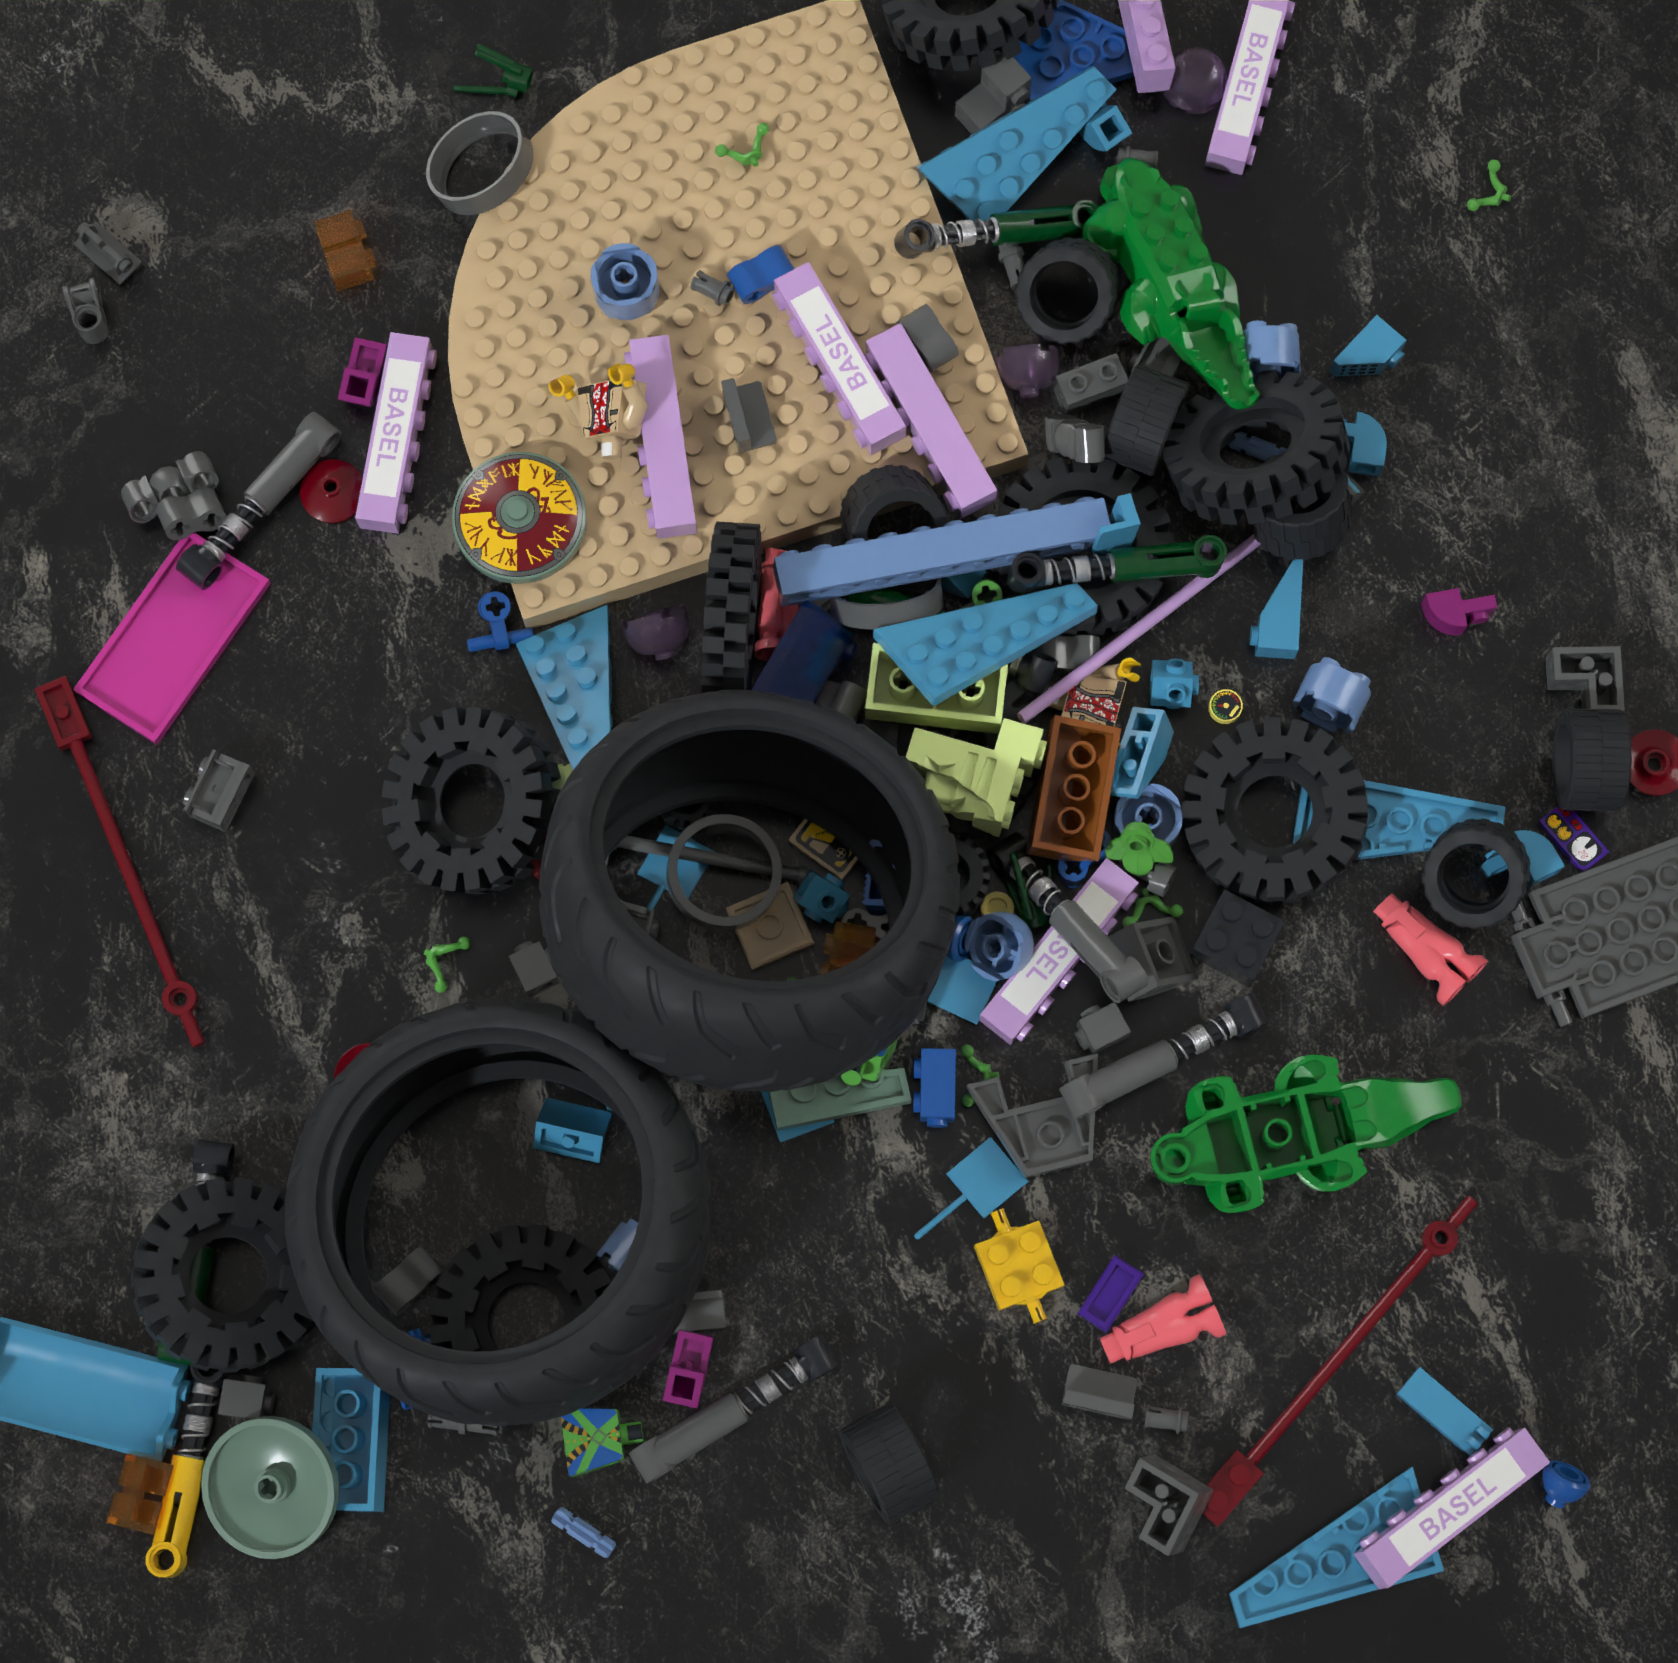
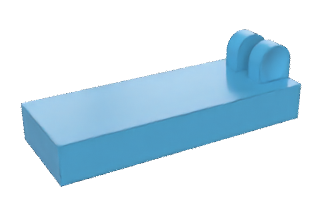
[1396,1367,1493,1457]

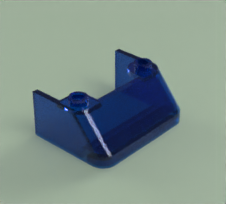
[751,600,857,702]

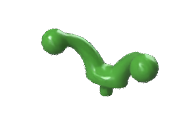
[715,123,769,167]
[1467,159,1511,211]
[1122,887,1183,928]
[424,936,471,993]
[960,1044,999,1107]

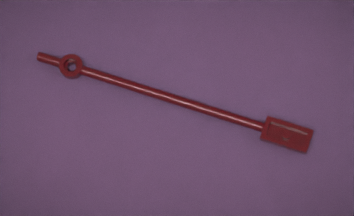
[34,676,205,1048]
[1202,1195,1478,1527]

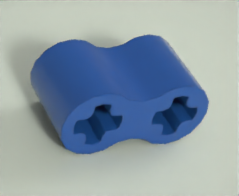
[727,245,794,305]
[1056,830,1111,888]

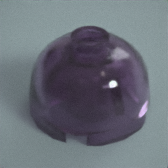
[1164,47,1227,114]
[993,344,1059,398]
[621,604,690,661]

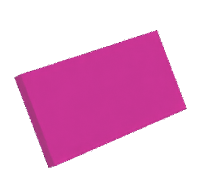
[73,533,271,745]

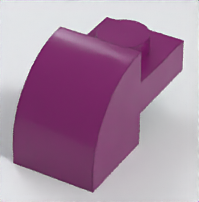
[338,337,388,407]
[1421,588,1497,636]
[663,1329,714,1408]

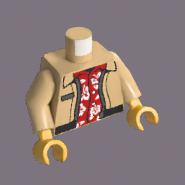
[548,363,648,460]
[1048,658,1141,747]

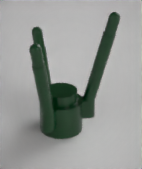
[453,43,534,98]
[1002,853,1053,929]

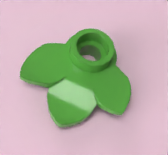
[1105,822,1174,876]

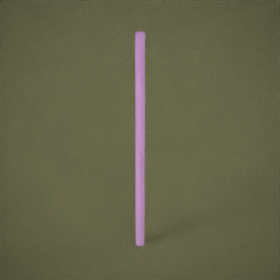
[1017,534,1261,724]

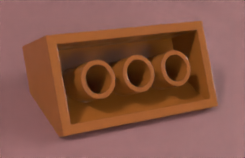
[1026,715,1121,861]

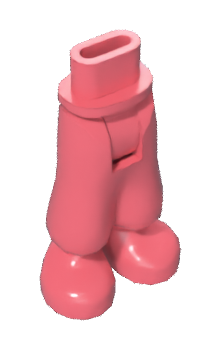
[754,548,812,665]
[1373,893,1488,1006]
[1099,1274,1226,1364]

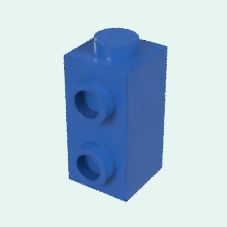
[913,1048,956,1128]

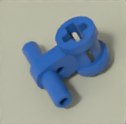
[467,591,534,652]

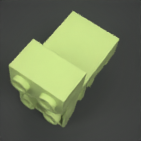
[906,718,1047,837]

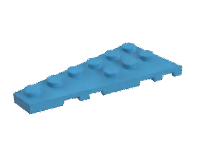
[916,66,1116,222]
[873,583,1098,706]
[516,605,613,770]
[1292,780,1506,861]
[1229,1467,1444,1628]

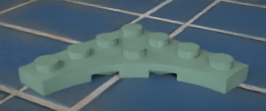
[768,1068,912,1131]

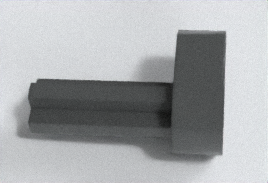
[1109,859,1178,897]

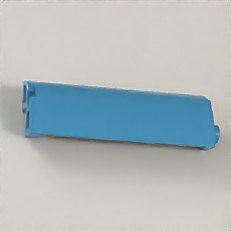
[0,1317,192,1462]

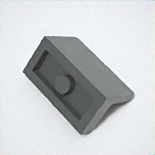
[721,378,777,453]
[673,1290,726,1334]
[1061,1364,1138,1420]

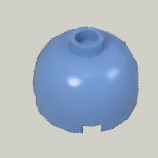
[965,911,1034,981]

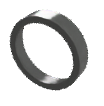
[426,111,533,215]
[830,578,943,629]
[666,814,782,931]

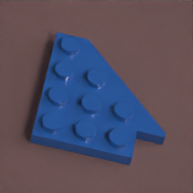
[1013,0,1134,101]

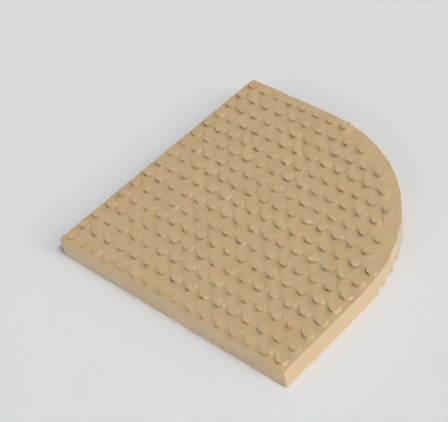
[448,0,1028,629]

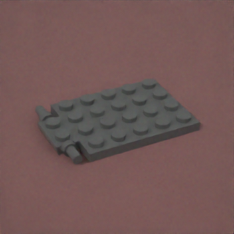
[1511,837,1678,1028]

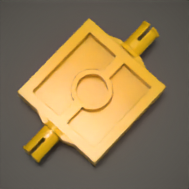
[974,1208,1064,1324]

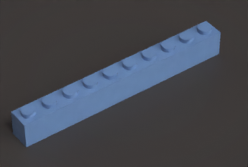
[773,497,1110,607]

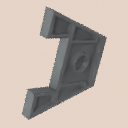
[965,1053,1098,1178]

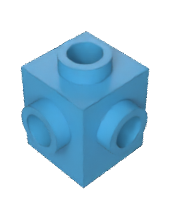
[1149,658,1199,709]
[793,869,850,924]

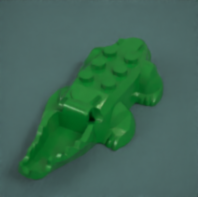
[1082,158,1260,409]
[1150,1055,1462,1213]

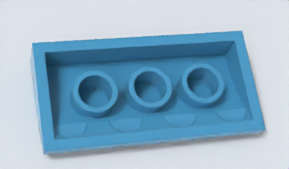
[312,1368,390,1512]

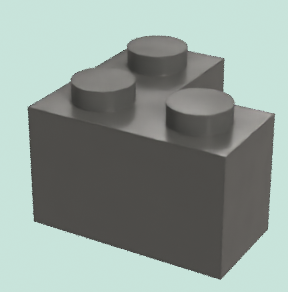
[955,54,1032,134]
[1545,646,1625,712]
[1125,1454,1214,1556]

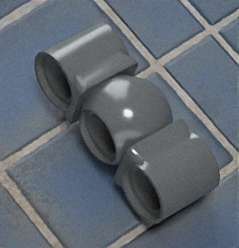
[1045,414,1105,463]
[121,451,219,523]

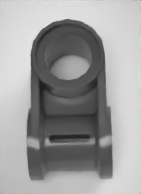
[62,277,109,344]

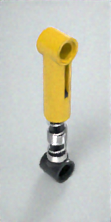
[146,1366,231,1578]

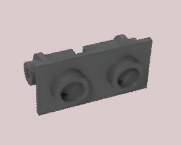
[73,221,143,285]

